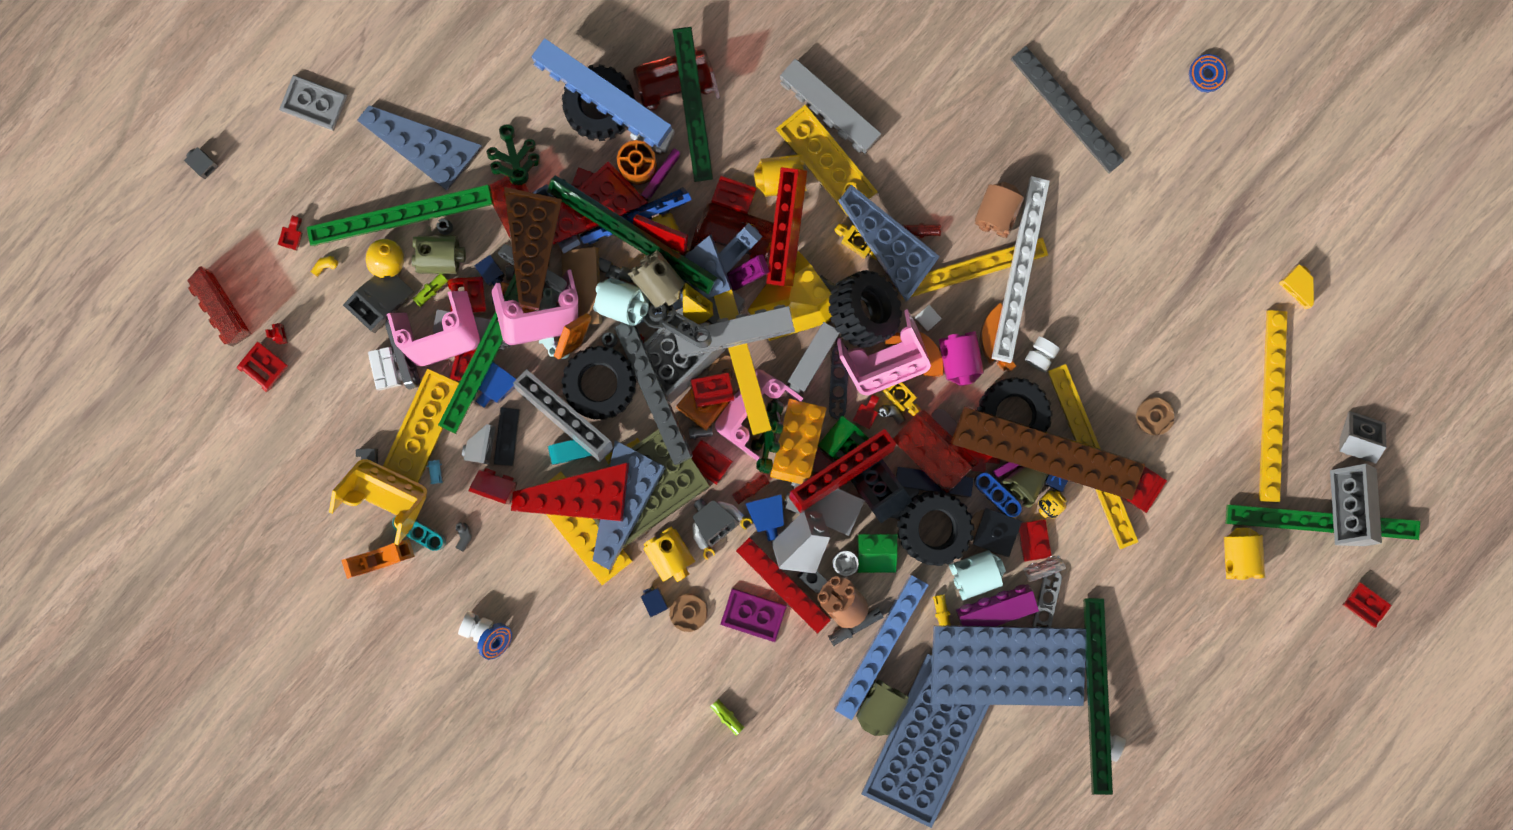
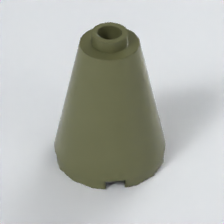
[1002,466,1049,507]

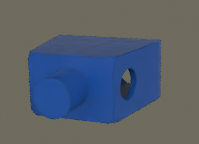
[475,362,516,408]
[746,495,784,541]

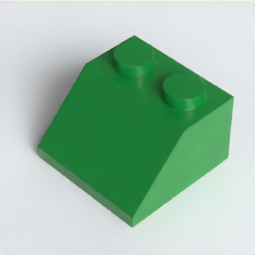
[818,416,869,461]
[857,534,897,573]

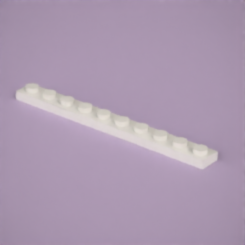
[992,176,1050,363]

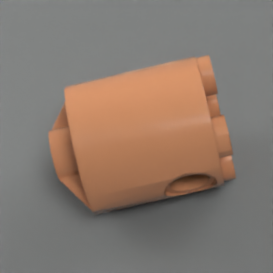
[975,182,1024,238]
[818,576,869,628]

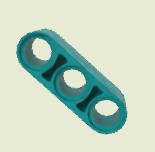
[548,440,592,465]
[392,515,446,551]

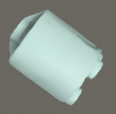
[593,278,649,326]
[949,550,1006,600]

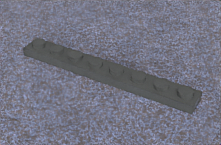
[1010,46,1125,174]
[614,323,693,465]

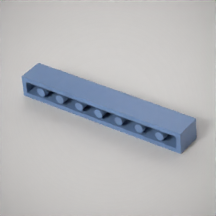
[531,38,672,148]
[834,575,928,720]

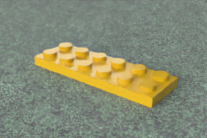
[776,105,878,217]
[383,369,459,483]
[546,471,633,585]

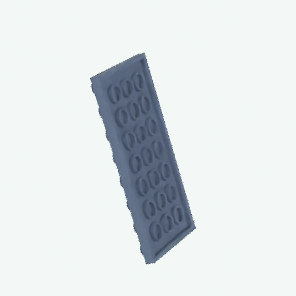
[930,625,1086,706]
[861,653,989,828]

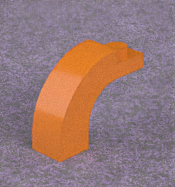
[980,303,1016,373]
[885,331,943,377]
[341,539,415,579]

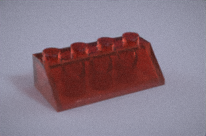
[187,266,252,347]

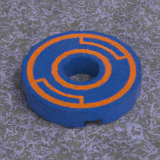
[1188,54,1228,93]
[477,623,512,660]

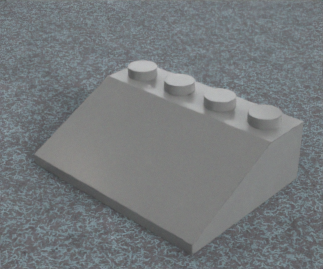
[628,308,725,403]

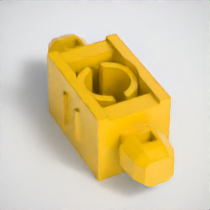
[835,223,877,260]
[882,382,921,417]

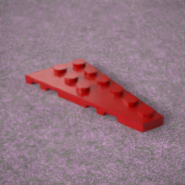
[553,161,648,244]
[511,463,629,522]

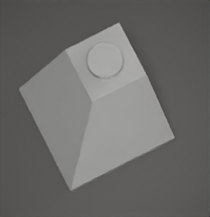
[462,424,496,464]

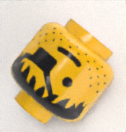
[1038,490,1067,519]

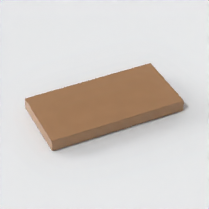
[561,247,602,325]

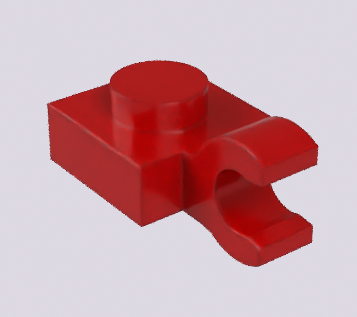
[277,215,303,251]
[265,323,288,345]
[852,395,879,429]

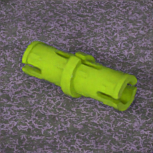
[412,274,448,307]
[710,699,745,736]

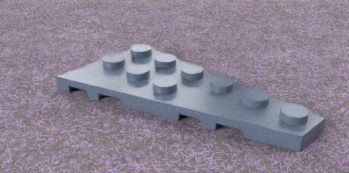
[357,105,483,191]
[838,185,940,301]
[639,235,732,324]
[592,440,666,570]

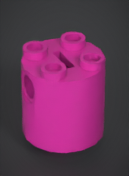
[939,331,984,386]

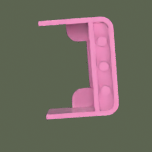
[491,270,578,345]
[387,291,480,366]
[837,309,931,395]
[715,369,803,461]

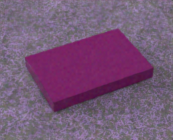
[720,588,787,642]

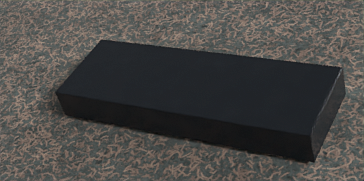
[494,407,520,467]

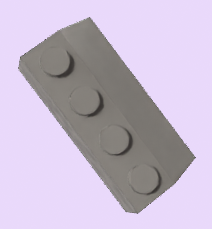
[1330,464,1382,546]

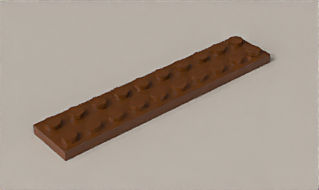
[951,406,1145,500]

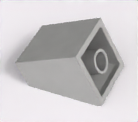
[772,511,830,573]

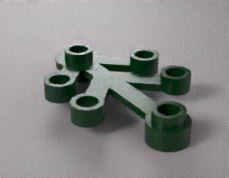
[486,124,540,185]
[751,399,783,474]

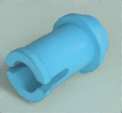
[427,460,443,484]

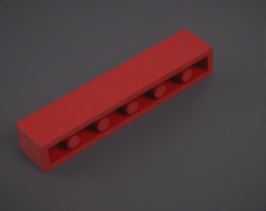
[766,167,807,286]
[789,429,896,513]
[736,537,831,634]

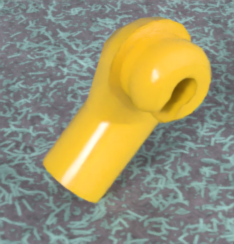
[310,256,338,277]

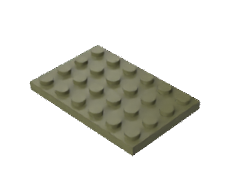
[593,429,710,549]

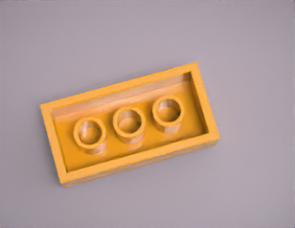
[770,399,826,484]

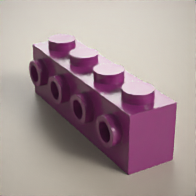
[956,584,1039,626]

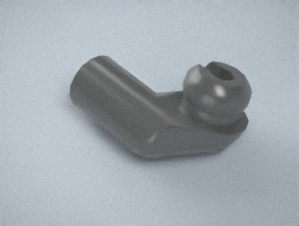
[878,404,906,425]
[455,522,472,552]

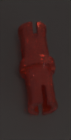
[902,223,941,238]
[732,473,770,505]

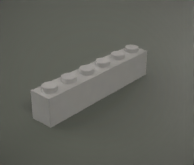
[780,59,881,154]
[675,305,795,358]
[513,369,613,462]

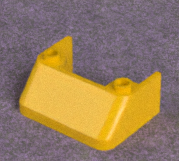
[329,459,427,545]

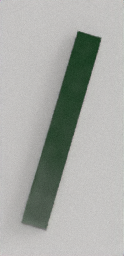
[673,26,713,182]

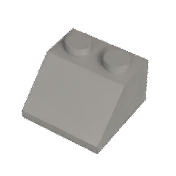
[1339,411,1386,463]

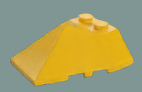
[748,251,832,341]

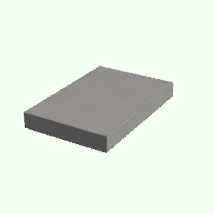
[279,75,347,131]

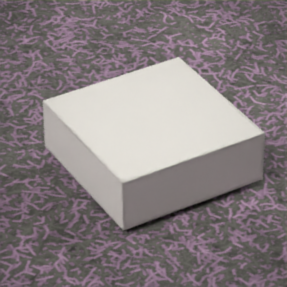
[915,305,942,332]

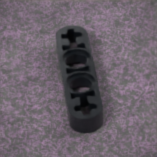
[829,345,848,419]

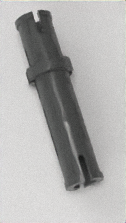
[828,607,884,646]

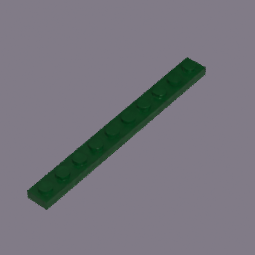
[547,175,717,295]
[1083,598,1113,795]

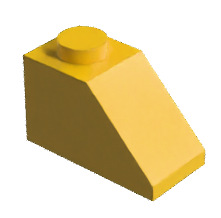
[1279,264,1314,309]
[682,283,713,324]

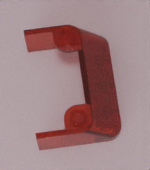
[633,49,720,110]
[689,203,774,279]

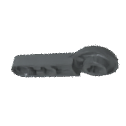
[643,302,712,348]

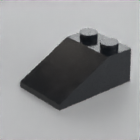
[851,459,912,523]

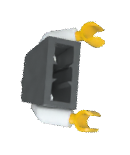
[692,499,752,560]

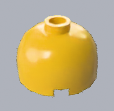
[365,239,404,278]

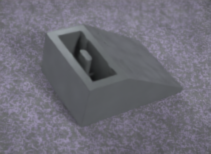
[343,275,414,333]

